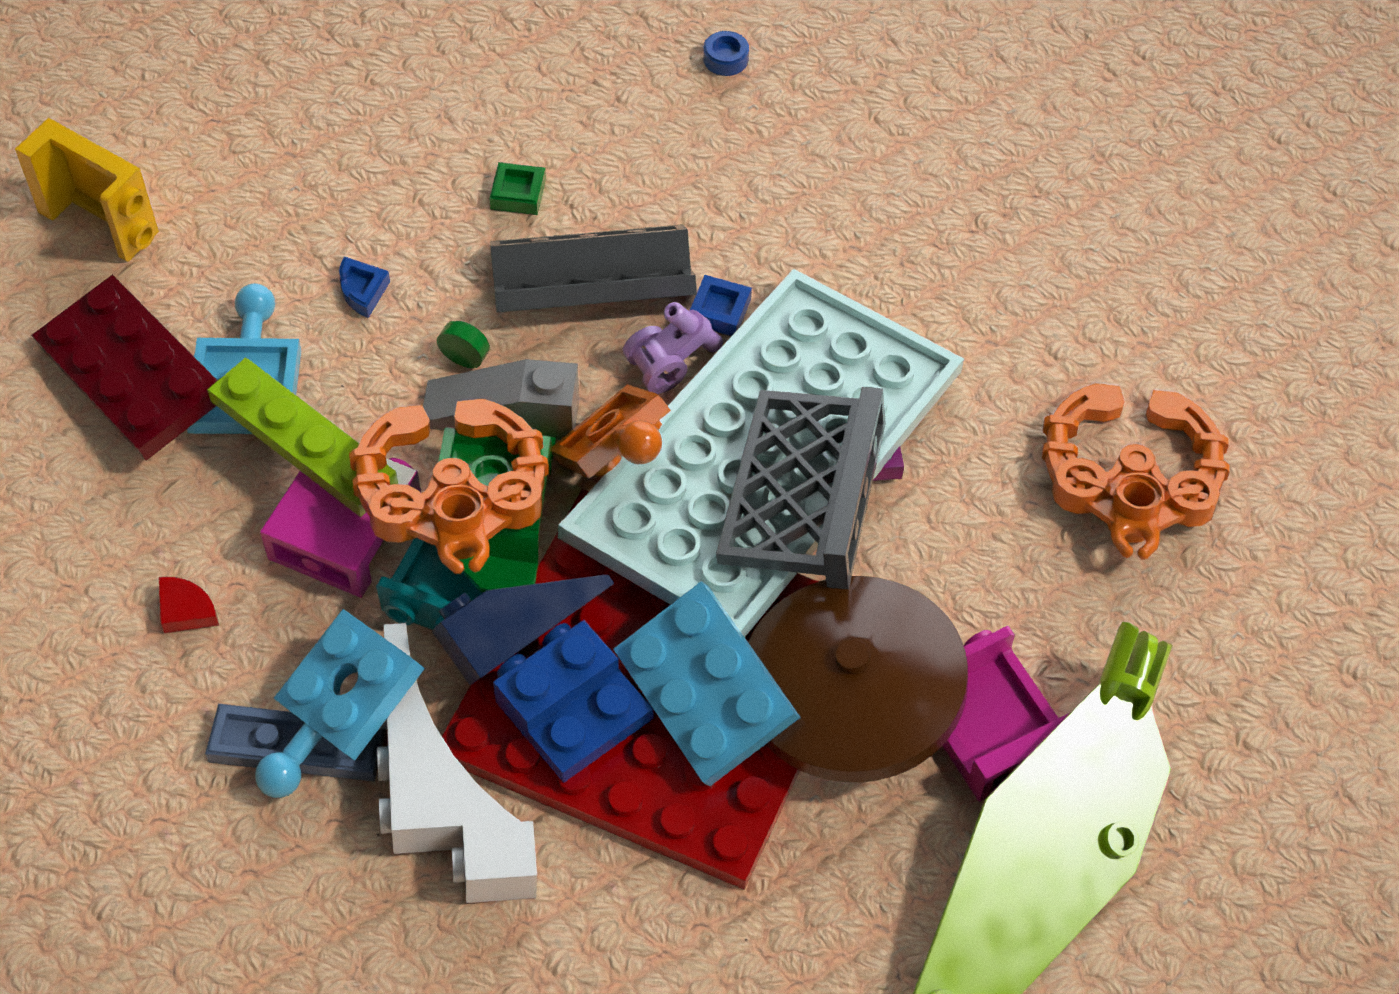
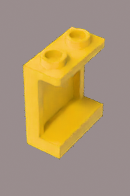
[15,117,159,262]

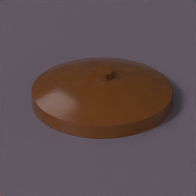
[748,576,968,783]

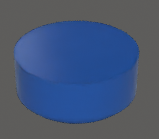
[703,31,749,76]

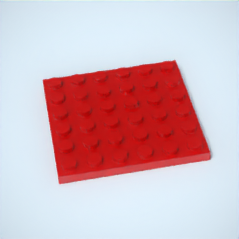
[442,489,819,890]

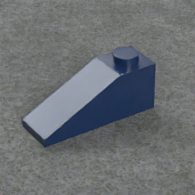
[432,574,614,685]

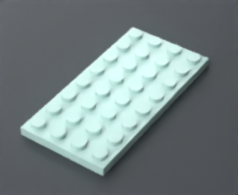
[558,269,964,637]

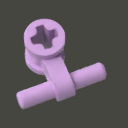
[623,302,723,394]

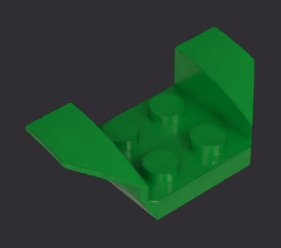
[438,427,556,592]

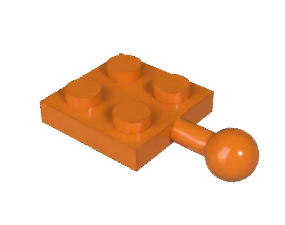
[552,384,671,479]

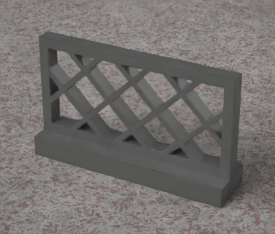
[716,387,886,589]

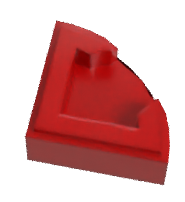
[159,577,219,633]

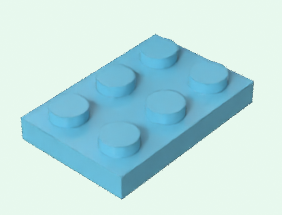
[614,581,801,786]

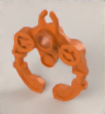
[1042,383,1230,560]
[349,399,549,574]

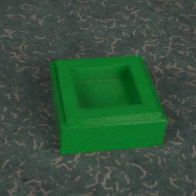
[489,162,546,215]

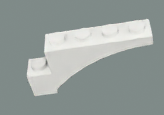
[377,623,537,903]

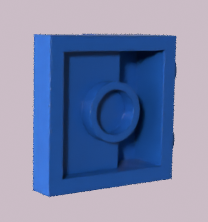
[493,620,654,783]

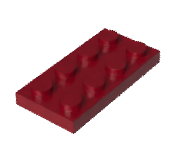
[31,274,218,461]

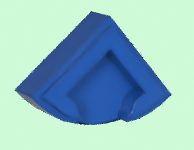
[339,256,390,318]

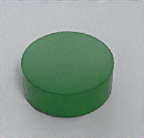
[437,321,490,368]

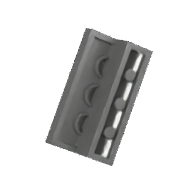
[490,224,697,312]

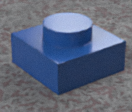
[690,275,752,336]

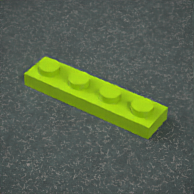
[207,357,398,518]

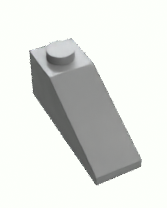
[423,359,580,440]

